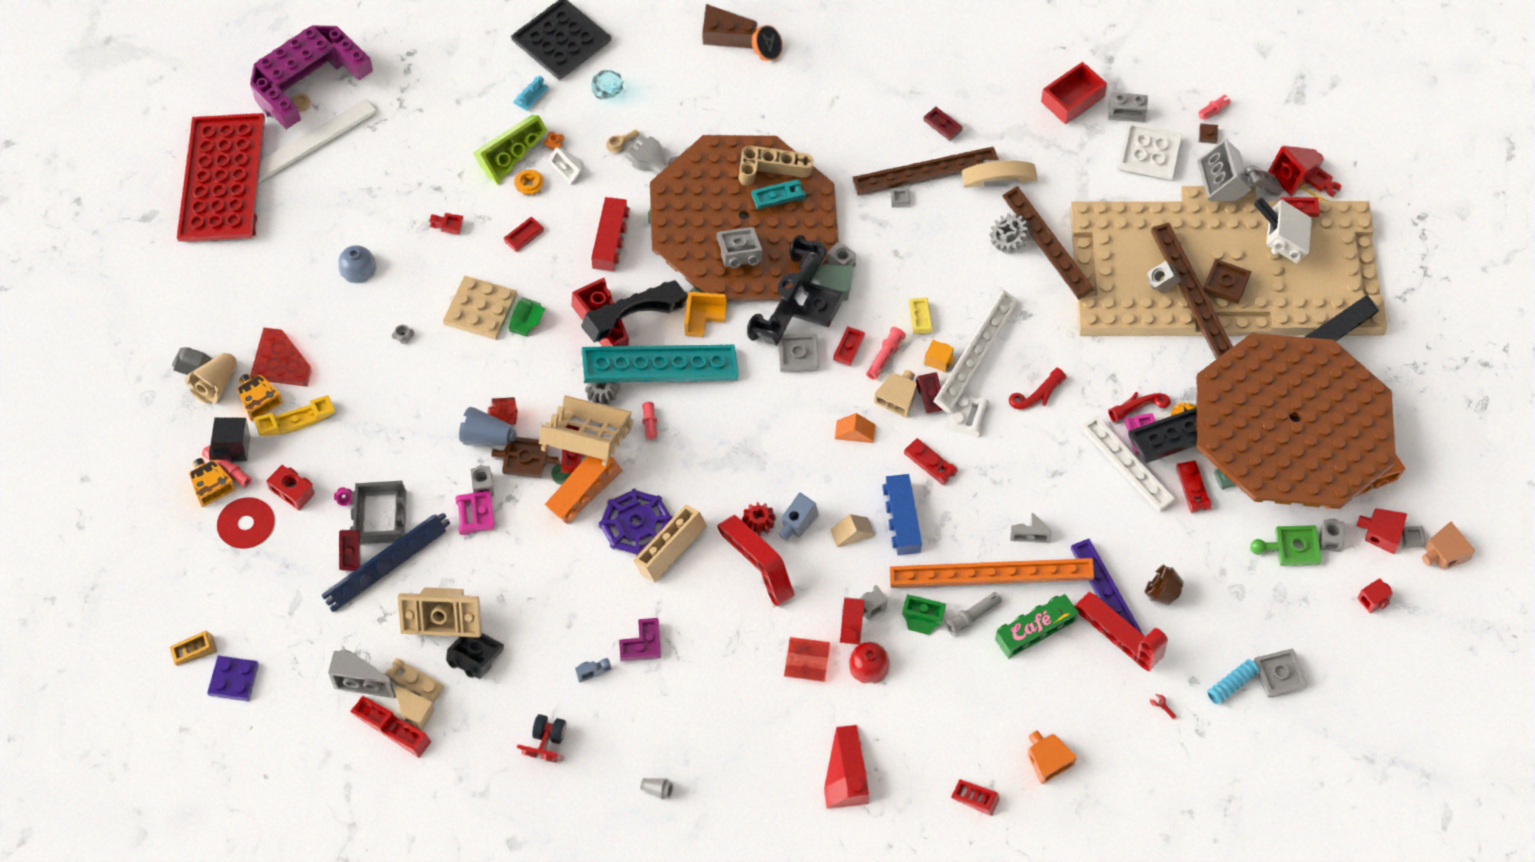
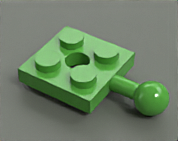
[1250,525,1322,566]

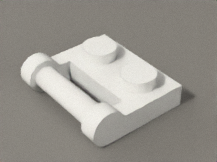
[945,395,989,437]

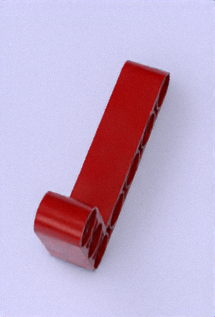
[717,514,795,606]
[1074,592,1168,672]

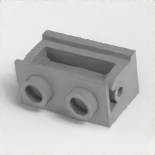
[1108,92,1148,123]

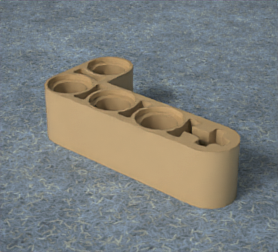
[738,146,814,185]

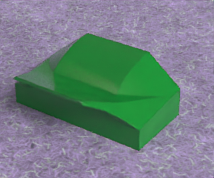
[509,297,546,337]
[902,594,946,635]

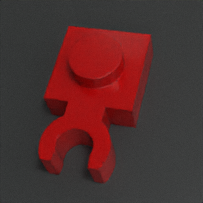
[1306,167,1342,198]

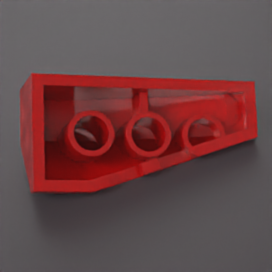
[824,725,869,809]

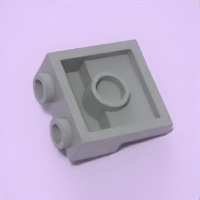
[717,227,762,268]

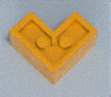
[684,292,727,337]

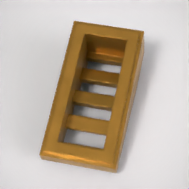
[170,630,217,666]

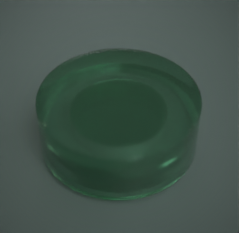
[551,464,571,485]

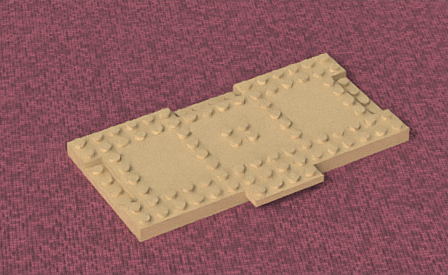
[1070,186,1387,336]

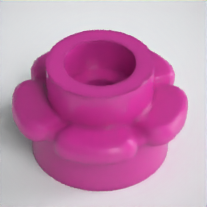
[334,487,352,506]

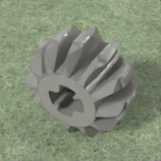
[585,382,618,405]

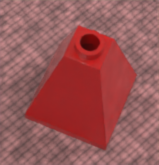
[1267,145,1324,196]

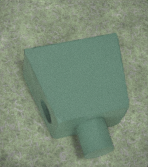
[817,265,853,307]

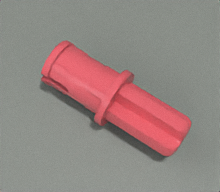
[1198,94,1231,120]
[642,402,658,440]

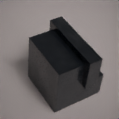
[209,417,251,461]

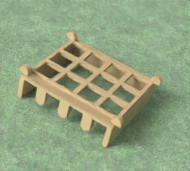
[539,395,633,466]

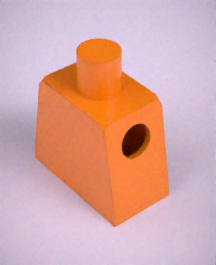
[1028,730,1077,784]

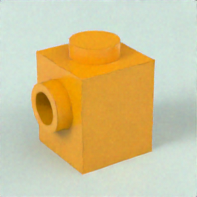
[924,340,955,372]

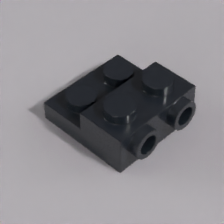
[446,633,504,679]

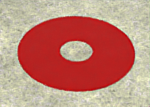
[217,497,275,549]

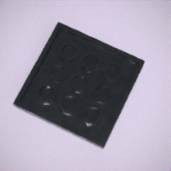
[511,0,611,80]

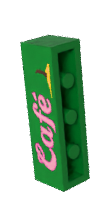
[995,594,1079,659]

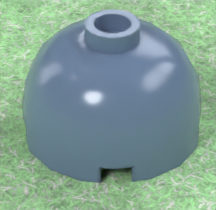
[338,245,376,283]

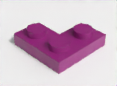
[619,617,661,661]

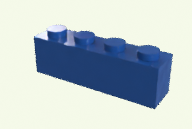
[882,474,922,556]

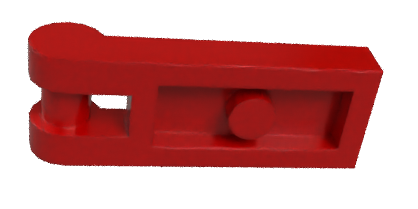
[904,438,958,485]
[1176,460,1211,513]

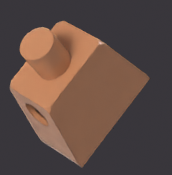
[1422,521,1475,570]

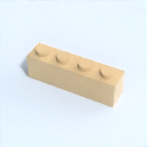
[633,504,707,583]

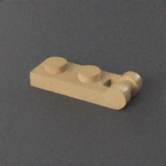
[385,658,444,703]

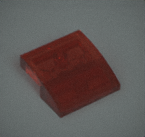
[784,637,830,682]

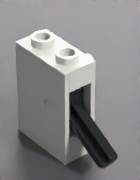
[1254,197,1312,264]

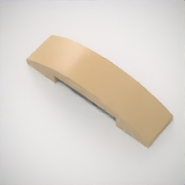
[962,160,1038,188]

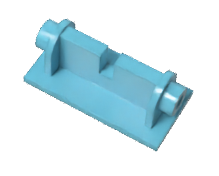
[513,75,549,111]

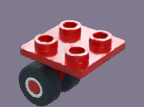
[517,714,566,763]

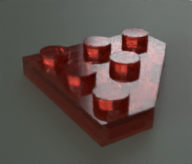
[250,327,312,387]

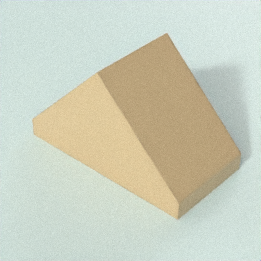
[831,514,875,548]

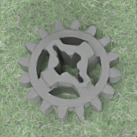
[989,213,1030,253]

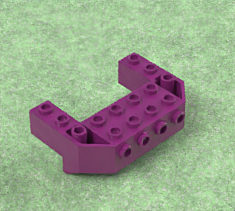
[250,25,373,130]

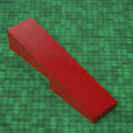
[350,696,431,758]

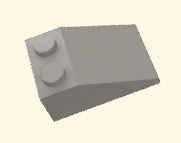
[328,649,395,699]

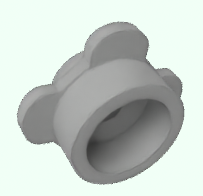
[391,324,414,344]

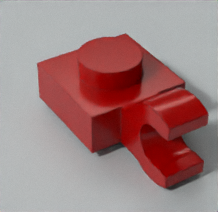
[429,212,464,235]

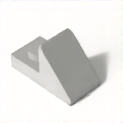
[1010,512,1052,543]

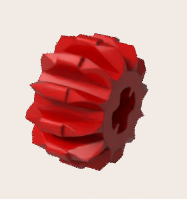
[742,501,776,536]

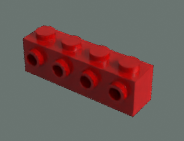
[591,197,631,271]

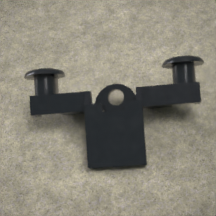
[747,235,845,346]

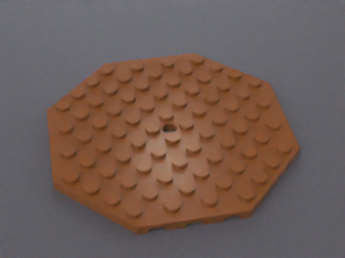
[649,135,839,301]
[1196,333,1396,509]

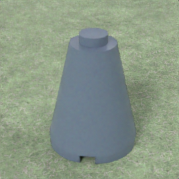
[459,406,516,445]

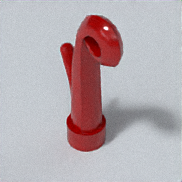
[1008,367,1067,409]
[1108,392,1171,423]

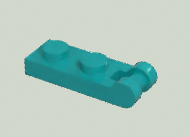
[751,179,806,210]

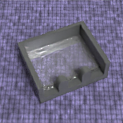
[350,480,407,544]

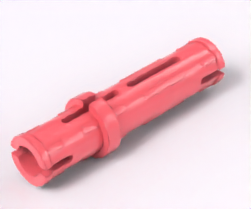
[202,445,252,488]

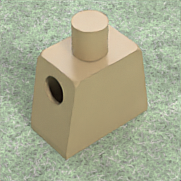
[874,370,917,418]

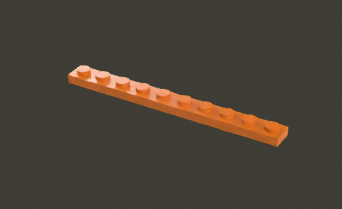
[890,558,1094,588]

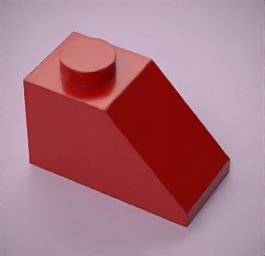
[840,597,865,645]

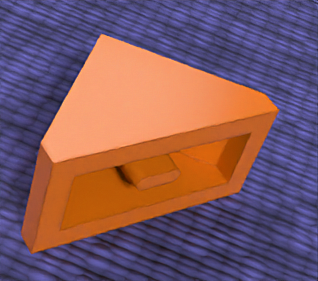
[835,413,875,443]

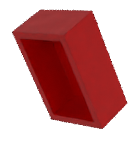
[1041,61,1108,124]

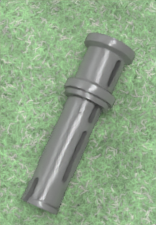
[944,592,1002,636]

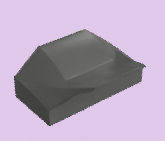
[172,347,213,375]

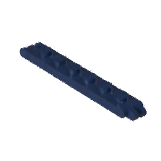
[321,513,451,612]

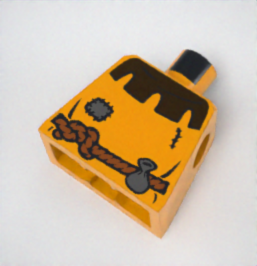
[237,374,283,422]
[189,458,236,507]

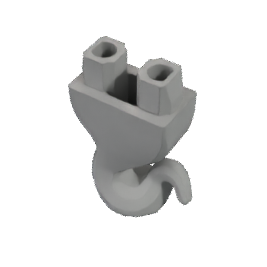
[625,135,678,175]

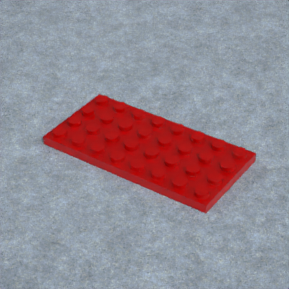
[176,113,265,242]

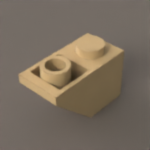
[394,685,435,731]

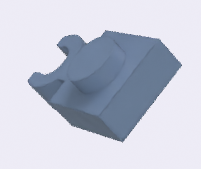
[575,657,612,683]

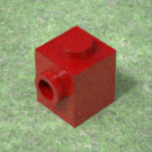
[1357,578,1393,614]

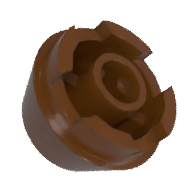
[1144,564,1184,605]

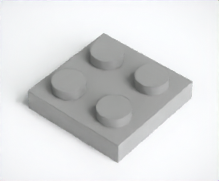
[779,334,819,372]
[1253,648,1308,698]

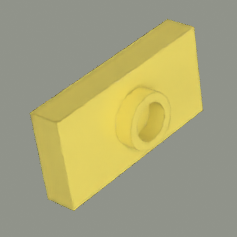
[909,297,933,334]

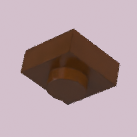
[1198,123,1218,144]

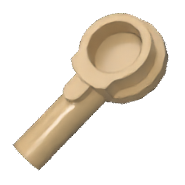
[606,129,639,153]

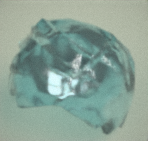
[591,70,624,100]

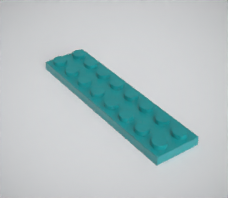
[581,344,739,383]

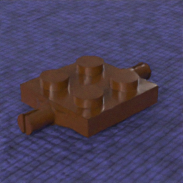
[491,437,559,478]

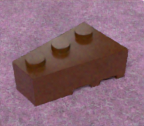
[702,4,757,49]

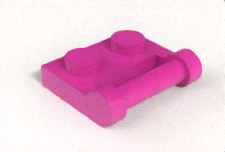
[455,491,495,535]

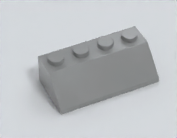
[1197,138,1251,201]

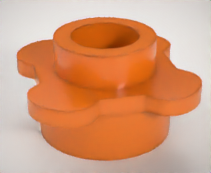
[544,131,565,150]

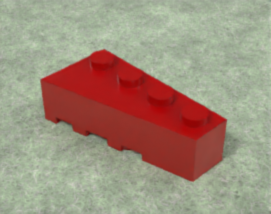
[571,277,629,346]

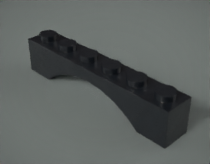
[581,280,688,343]

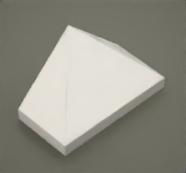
[547,147,581,185]

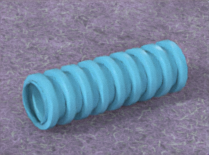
[1207,659,1259,705]

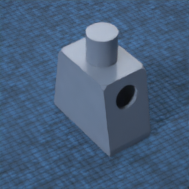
[778,492,819,541]

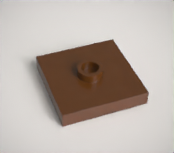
[1203,259,1252,304]

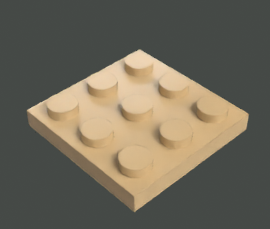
[443,275,518,340]

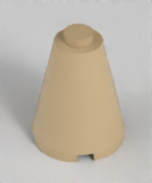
[185,353,237,404]

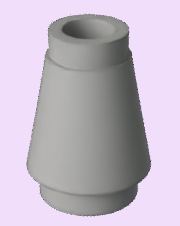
[640,778,673,799]

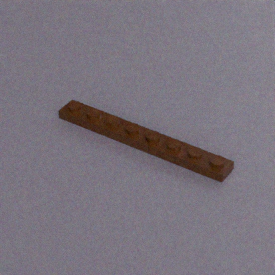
[852,146,999,196]
[1002,186,1094,300]

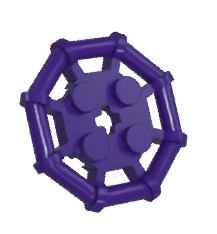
[599,488,673,556]

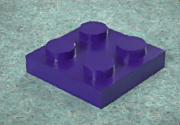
[207,655,259,702]

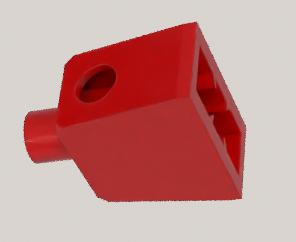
[1356,508,1407,554]

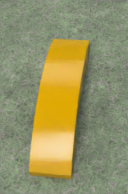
[253,395,335,436]

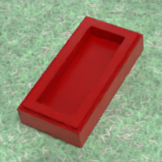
[503,216,544,252]

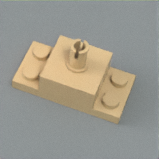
[397,587,482,637]

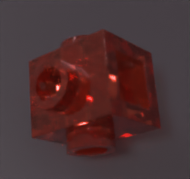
[487,397,518,425]

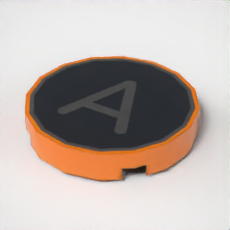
[752,25,783,62]

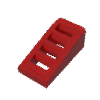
[951,779,1000,816]

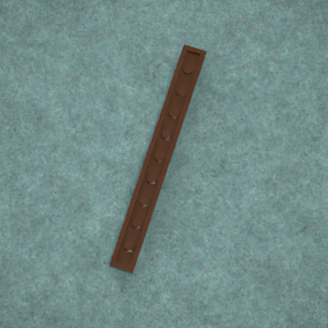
[1151,222,1233,359]

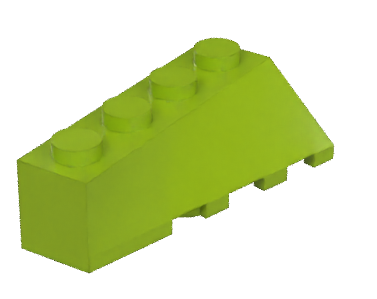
[472,115,548,185]

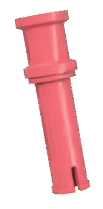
[866,327,906,380]

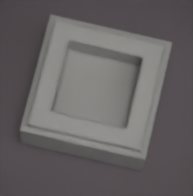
[890,188,910,208]
[1402,526,1426,548]

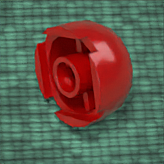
[849,642,890,684]

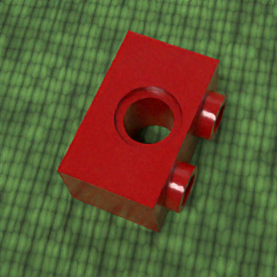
[266,464,315,511]

